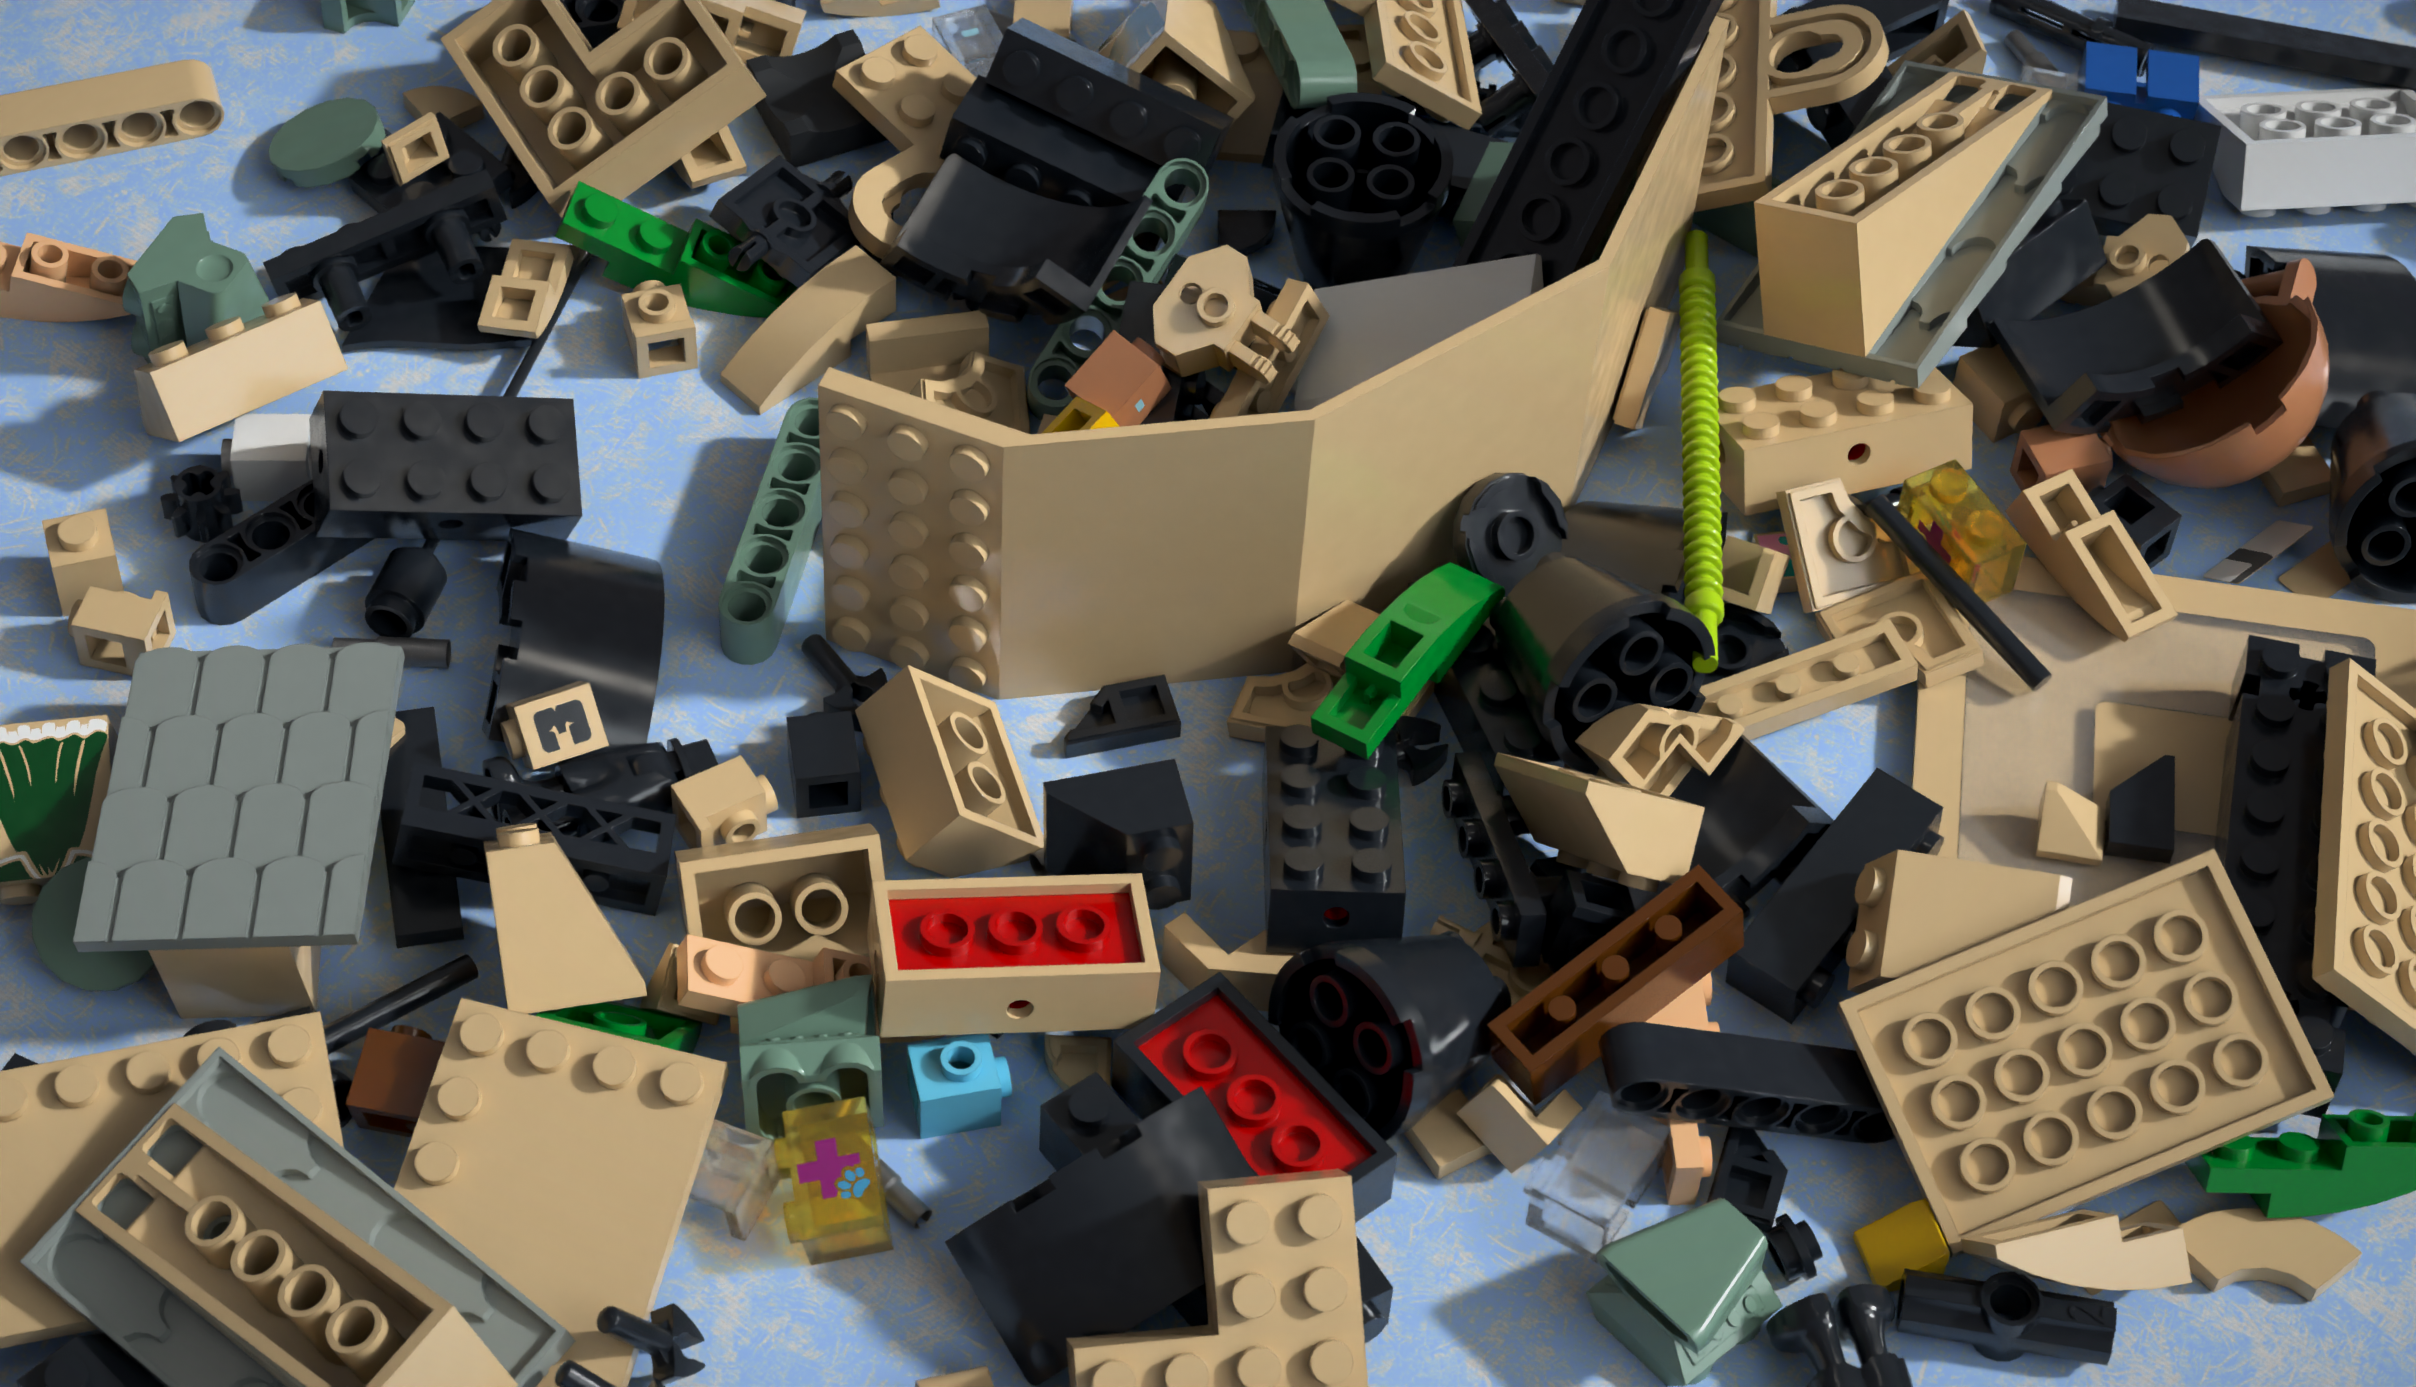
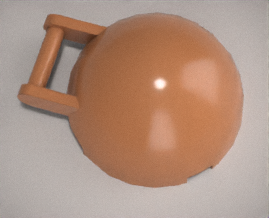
[2100,258,2330,489]

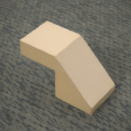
[1287,600,1380,679]
[1162,912,1296,1011]

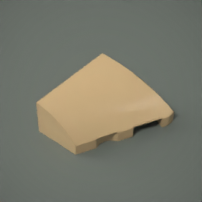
[1575,703,1745,796]

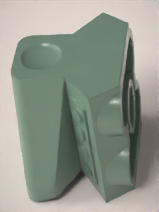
[122,213,270,364]
[737,974,884,1145]
[1586,1198,1783,1387]

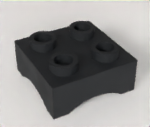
[746,29,888,168]

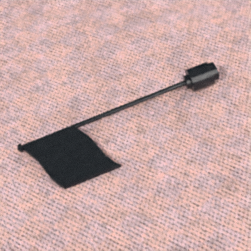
[342,245,596,638]

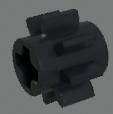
[161,465,243,543]

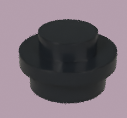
[1763,1213,1823,1282]

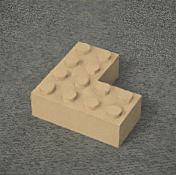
[440,0,767,218]
[1066,1169,1368,1387]

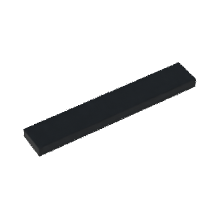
[2113,0,2416,90]

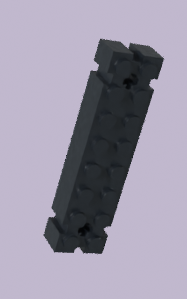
[2215,635,2376,1118]

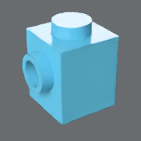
[907,1034,1012,1139]

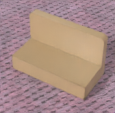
[866,310,989,394]

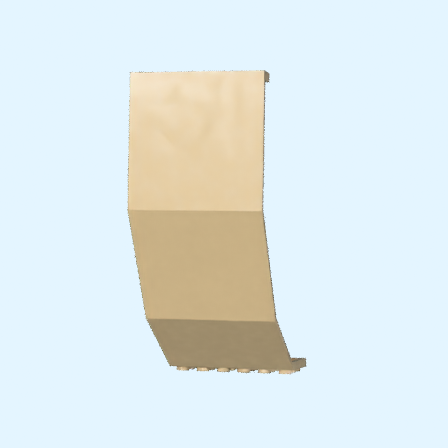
[818,16,1729,700]

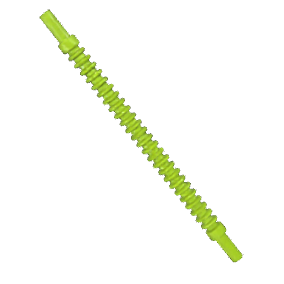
[1678,230,1724,674]

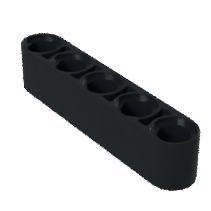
[189,479,375,625]
[1598,1022,1895,1143]

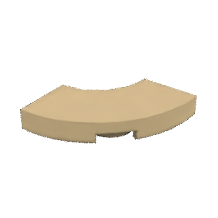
[2178,1208,2362,1302]

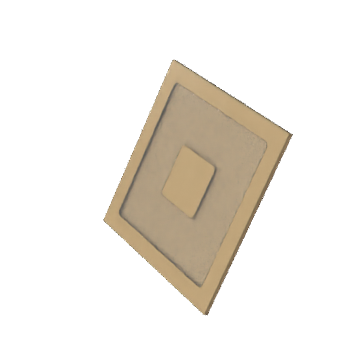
[1911,545,2416,1011]

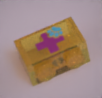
[1897,459,2027,603]
[774,1096,894,1265]

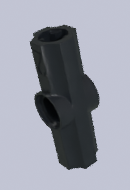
[1895,1269,2117,1365]

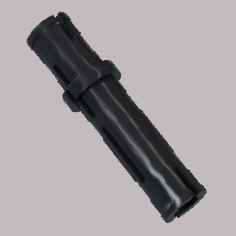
[1989,0,2156,77]

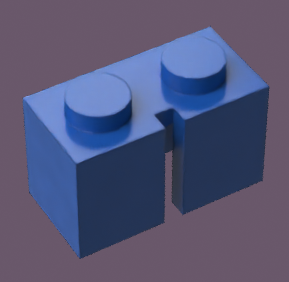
[2075,41,2200,120]

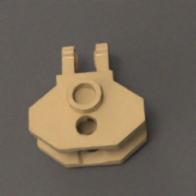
[2060,214,2190,306]
[1153,245,1301,385]

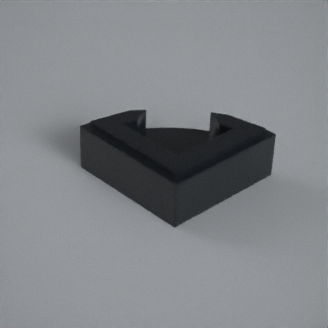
[1217,210,1276,258]

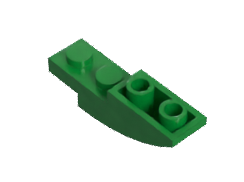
[555,181,798,318]
[1310,562,1505,760]
[2185,1109,2416,1218]

